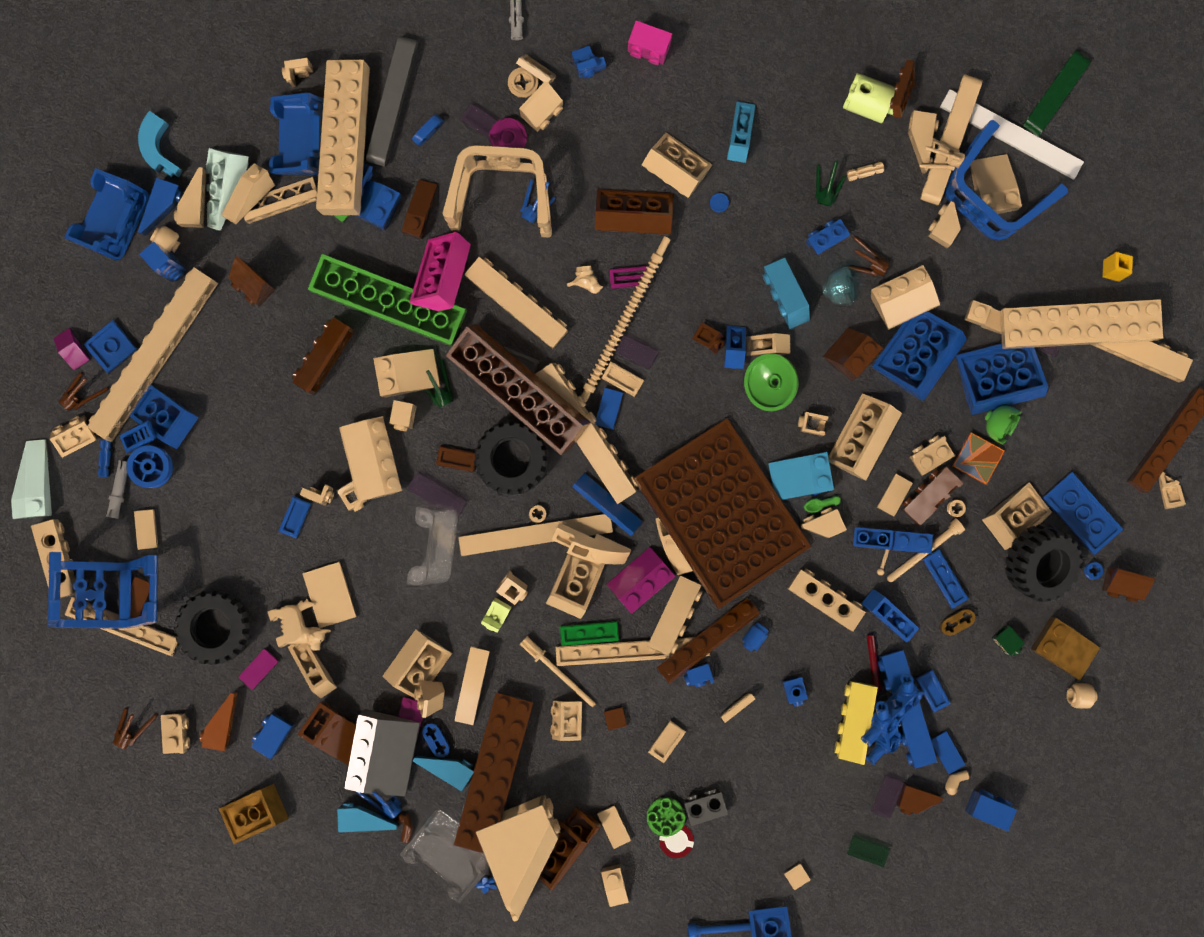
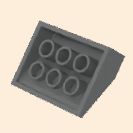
[345,709,420,796]

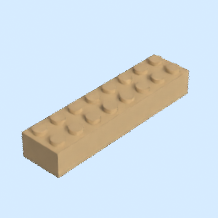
[316,60,370,215]
[1000,299,1163,349]

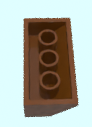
[595,189,673,235]
[292,317,355,396]

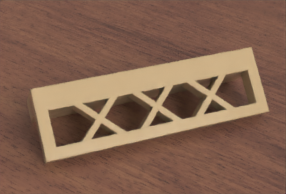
[244,177,317,224]

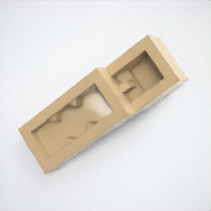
[964,300,1001,334]

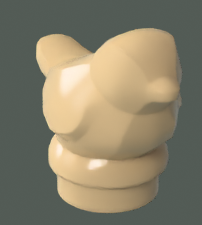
[567,266,603,294]

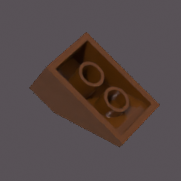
[228,256,275,306]

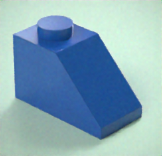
[724,326,746,369]

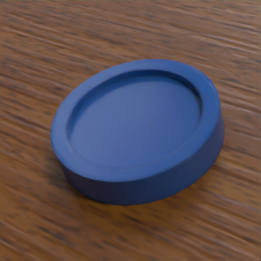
[710,193,729,213]

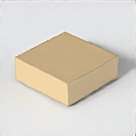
[784,863,810,890]

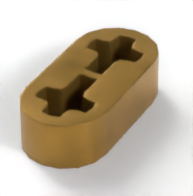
[940,609,975,636]

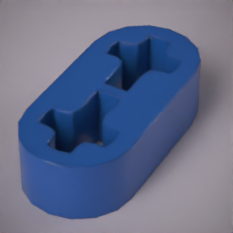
[412,114,444,147]
[422,723,450,758]

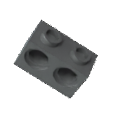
[684,788,728,826]

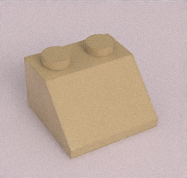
[519,80,563,132]

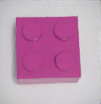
[628,21,672,65]

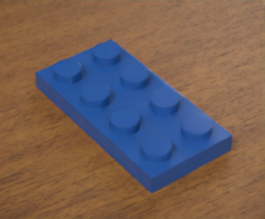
[1042,472,1123,555]

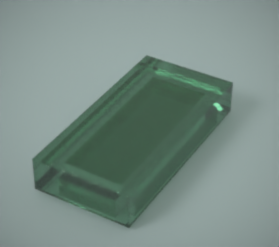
[846,836,890,867]

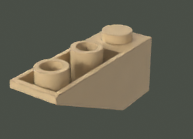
[908,110,939,174]

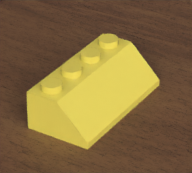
[834,681,878,765]

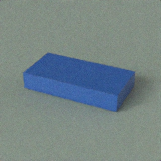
[595,388,623,430]
[278,496,312,539]
[915,669,951,712]
[931,731,965,774]

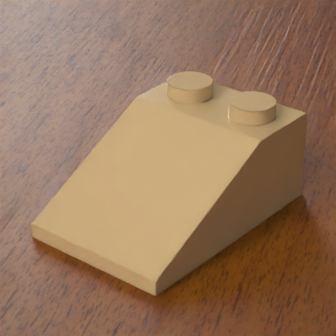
[970,154,1022,214]
[373,349,441,398]
[982,482,1052,550]
[546,554,605,619]

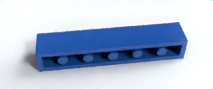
[877,649,937,769]

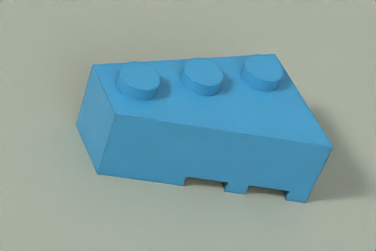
[762,258,810,329]

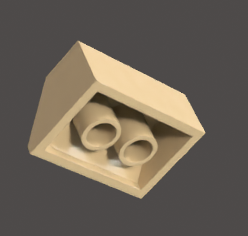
[642,132,712,198]
[871,265,940,330]
[382,629,452,698]

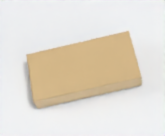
[516,54,556,83]
[601,362,644,397]
[877,474,913,517]
[134,509,158,550]
[720,692,755,723]
[648,720,686,763]
[597,805,631,849]

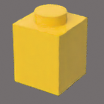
[1103,252,1133,282]

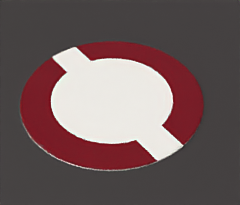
[659,825,694,858]

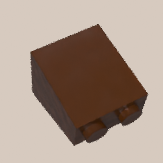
[823,328,883,381]

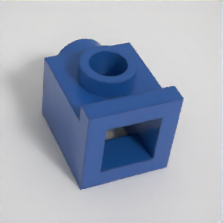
[683,663,714,688]
[782,676,808,707]

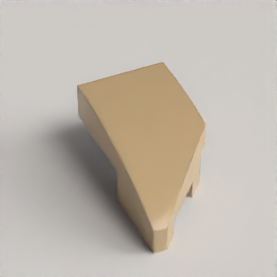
[1159,472,1186,509]

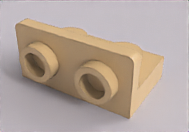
[282,58,314,87]
[50,415,96,458]
[909,435,955,476]
[300,484,334,506]
[550,701,582,741]
[161,713,190,754]

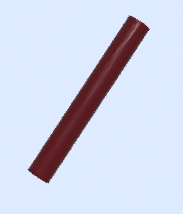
[867,635,881,693]

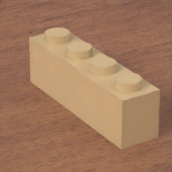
[647,576,703,656]

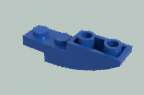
[853,527,933,554]

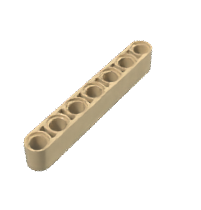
[920,74,983,205]

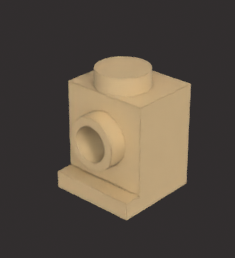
[496,571,528,605]

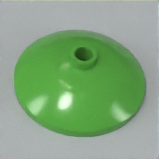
[744,354,798,411]

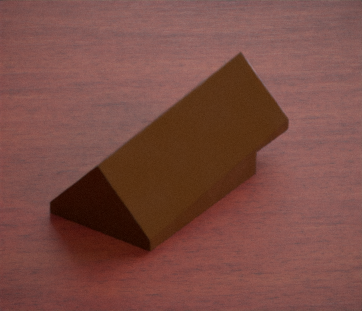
[539,807,601,891]

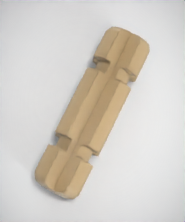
[847,162,884,181]

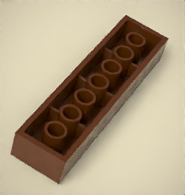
[446,324,591,455]
[454,693,533,853]

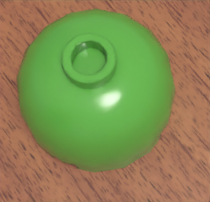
[985,405,1021,445]

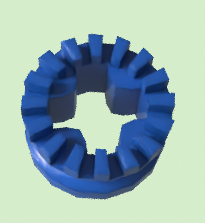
[1084,562,1103,580]

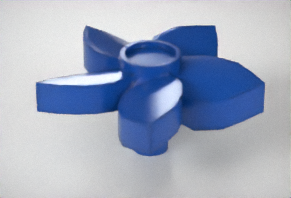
[475,875,497,894]

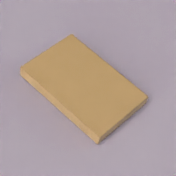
[302,562,357,628]

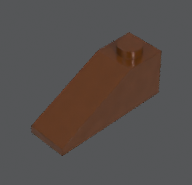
[402,180,437,240]

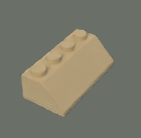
[828,394,902,481]
[339,416,402,502]

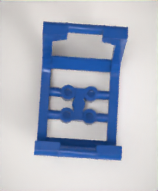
[944,120,1068,241]
[47,552,158,629]

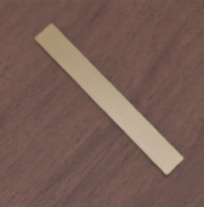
[458,514,613,556]
[556,637,710,666]

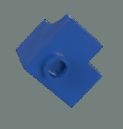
[571,46,606,78]

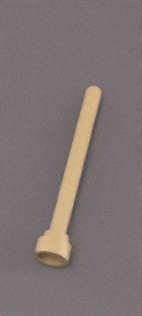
[887,518,965,582]

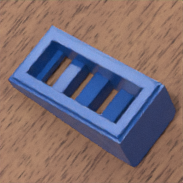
[119,420,157,453]

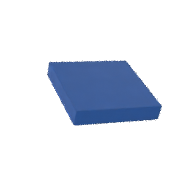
[83,320,138,374]

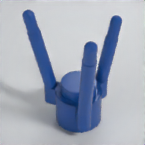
[520,179,555,224]
[356,791,402,820]

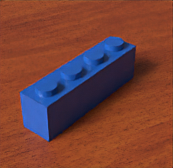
[139,241,186,282]

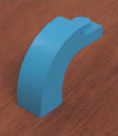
[138,111,183,177]

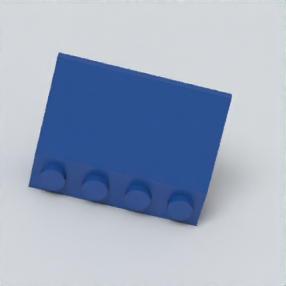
[872,311,967,401]
[956,344,1048,415]

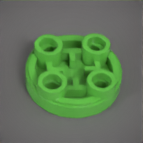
[647,797,685,837]

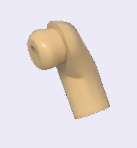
[945,770,969,795]

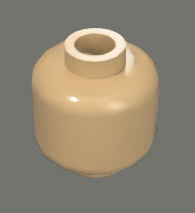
[150,226,180,253]
[1066,683,1097,709]

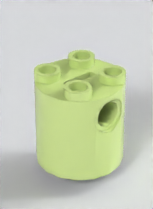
[843,73,895,124]

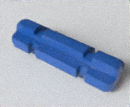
[98,440,111,477]

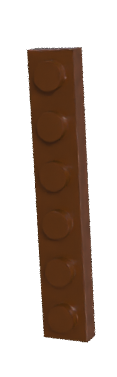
[657,598,760,684]

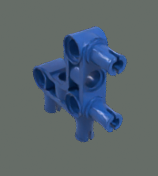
[861,674,923,765]

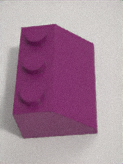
[606,547,675,614]

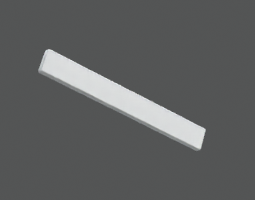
[940,90,1084,180]

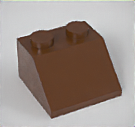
[1102,568,1155,603]

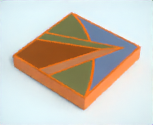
[952,433,1004,485]

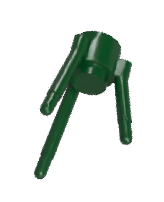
[815,160,846,207]
[424,359,454,408]

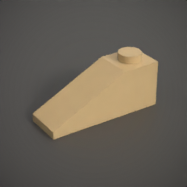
[222,163,275,224]
[174,167,206,228]
[288,644,337,698]

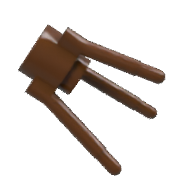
[848,236,889,277]
[59,373,109,411]
[112,708,157,749]

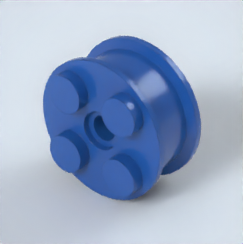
[127,445,173,488]

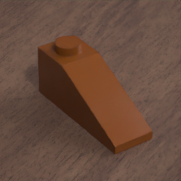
[200,692,238,751]

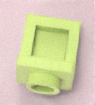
[481,598,512,632]

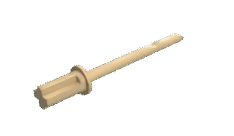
[520,636,596,707]

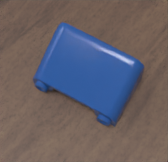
[269,93,324,175]
[64,168,149,261]

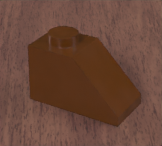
[896,783,943,815]

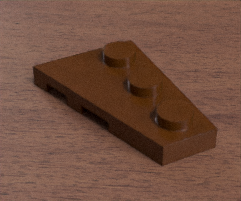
[890,60,916,118]

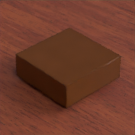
[604,707,627,731]

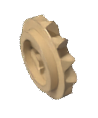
[508,67,538,98]

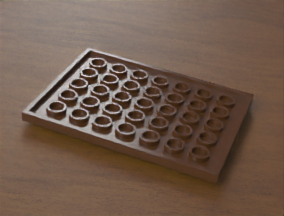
[633,419,811,609]

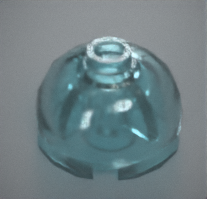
[822,267,855,306]

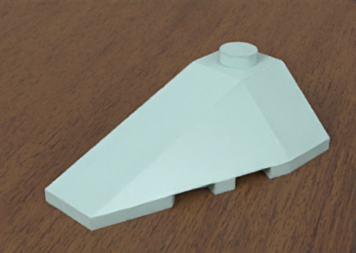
[206,148,248,230]
[11,440,52,519]

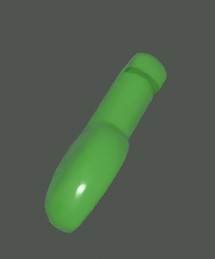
[804,496,841,513]

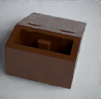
[297,701,357,765]

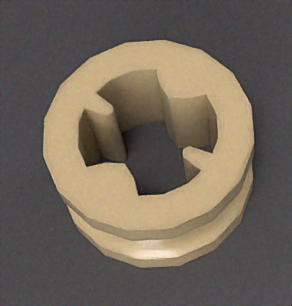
[947,500,966,517]
[529,505,546,523]

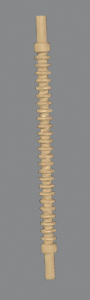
[581,236,671,403]

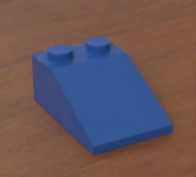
[129,385,199,449]
[748,906,792,937]

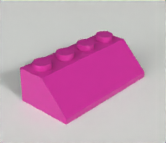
[410,232,471,311]

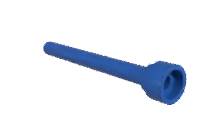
[688,923,750,937]

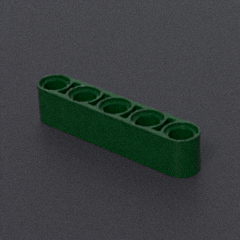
[1022,50,1091,137]

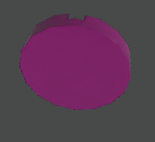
[489,118,527,148]

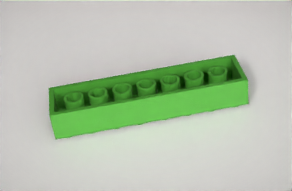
[308,254,467,347]

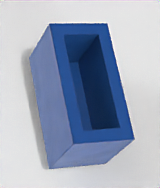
[251,713,294,759]

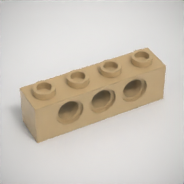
[31,519,76,599]
[787,568,866,632]

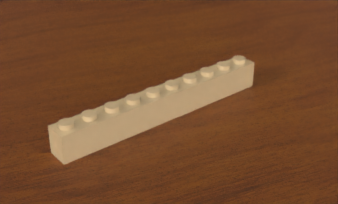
[87,268,218,442]

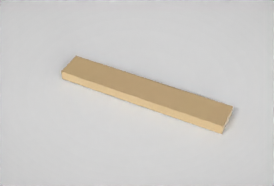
[65,597,178,656]

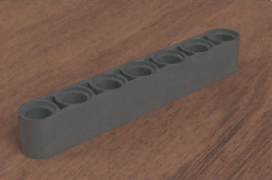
[366,36,418,167]

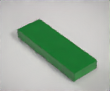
[560,621,619,646]

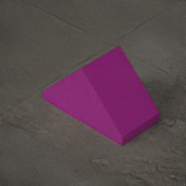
[53,328,90,370]

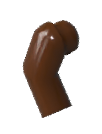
[398,813,413,843]

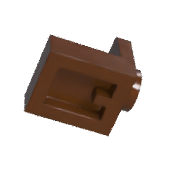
[692,323,726,354]

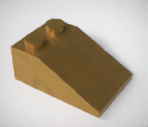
[1030,617,1100,680]
[219,784,289,844]

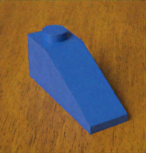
[138,178,183,236]
[861,589,919,643]

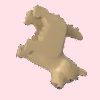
[267,599,331,651]

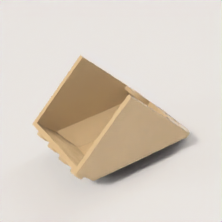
[476,795,561,921]

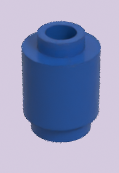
[742,623,769,652]

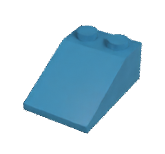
[768,452,834,500]

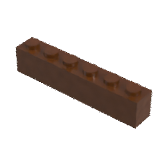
[1126,388,1204,493]

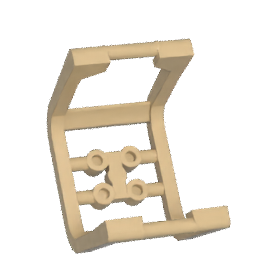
[443,146,552,237]

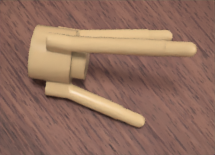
[919,138,965,171]

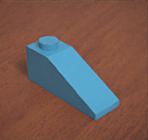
[727,102,755,163]
[413,756,474,791]
[337,803,398,832]

